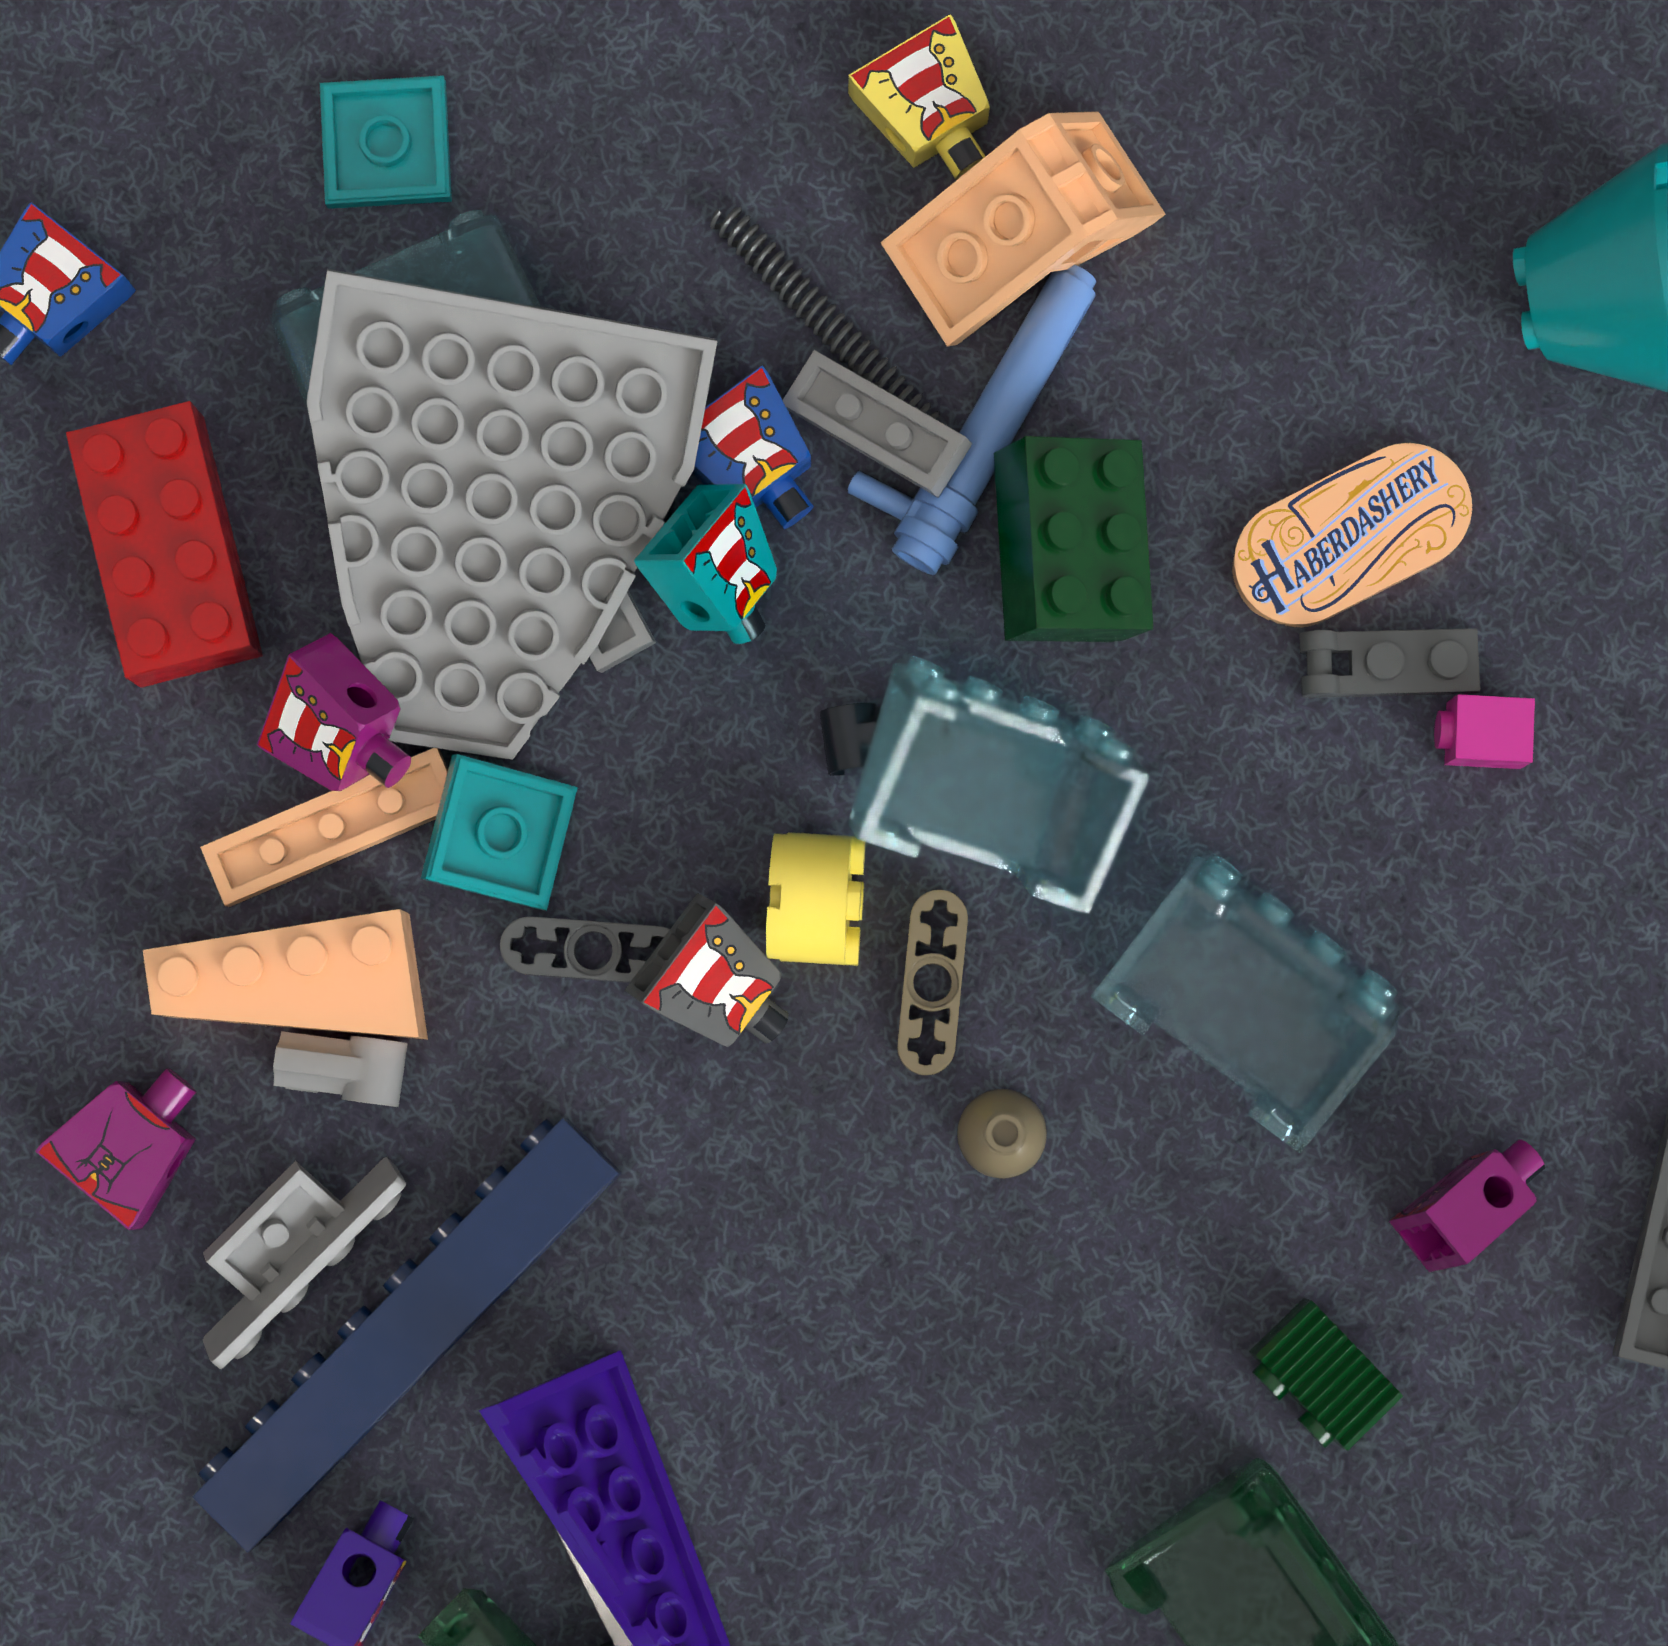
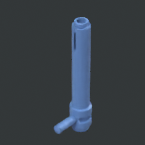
[848,265,1096,575]

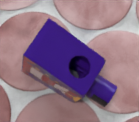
[290,1500,414,1646]

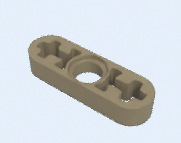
[897,890,968,1076]

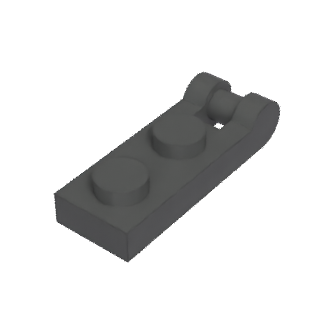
[1299,628,1480,698]

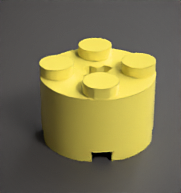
[766,832,865,966]

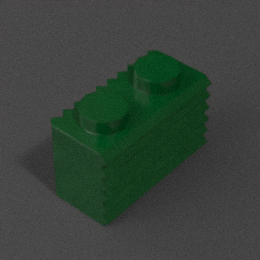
[1249,1298,1403,1451]

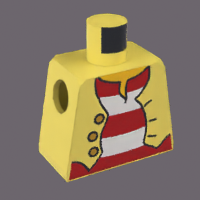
[848,14,990,180]

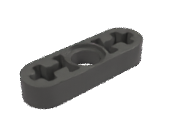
[500,916,670,983]

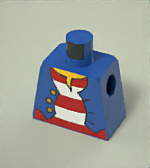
[0,202,136,365]
[692,365,814,529]

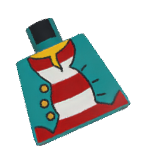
[634,484,777,644]

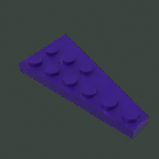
[479,1350,730,1646]

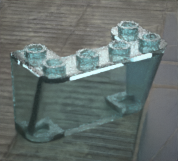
[848,656,1150,914]
[1091,854,1400,1153]

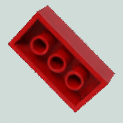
[66,401,263,688]

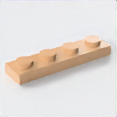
[200,748,448,907]

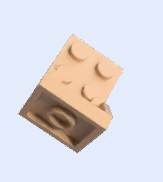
[881,112,1166,347]

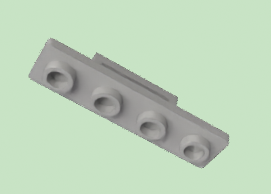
[203,1157,406,1369]

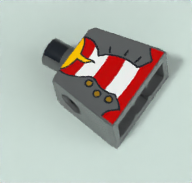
[624,893,789,1047]

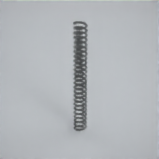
[710,207,940,419]

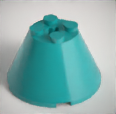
[1513,142,1668,392]

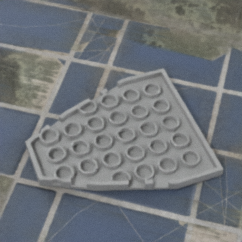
[307,269,717,760]

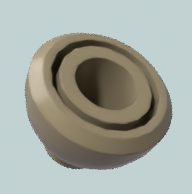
[957,1089,1047,1179]

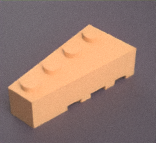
[143,909,428,1040]

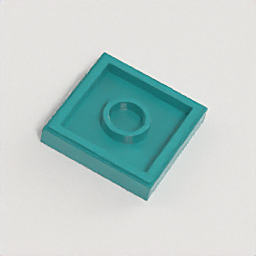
[320,76,452,209]
[421,754,578,911]

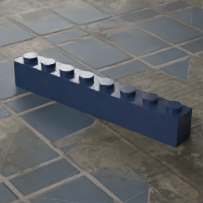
[192,1118,622,1553]

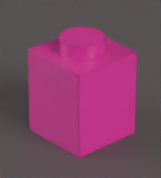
[1434,694,1535,769]

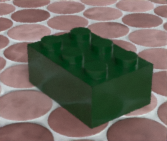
[994,436,1154,642]

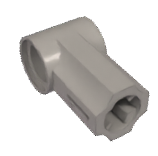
[273,1031,408,1107]

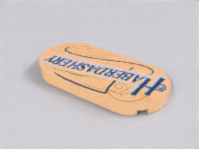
[1232,443,1472,627]

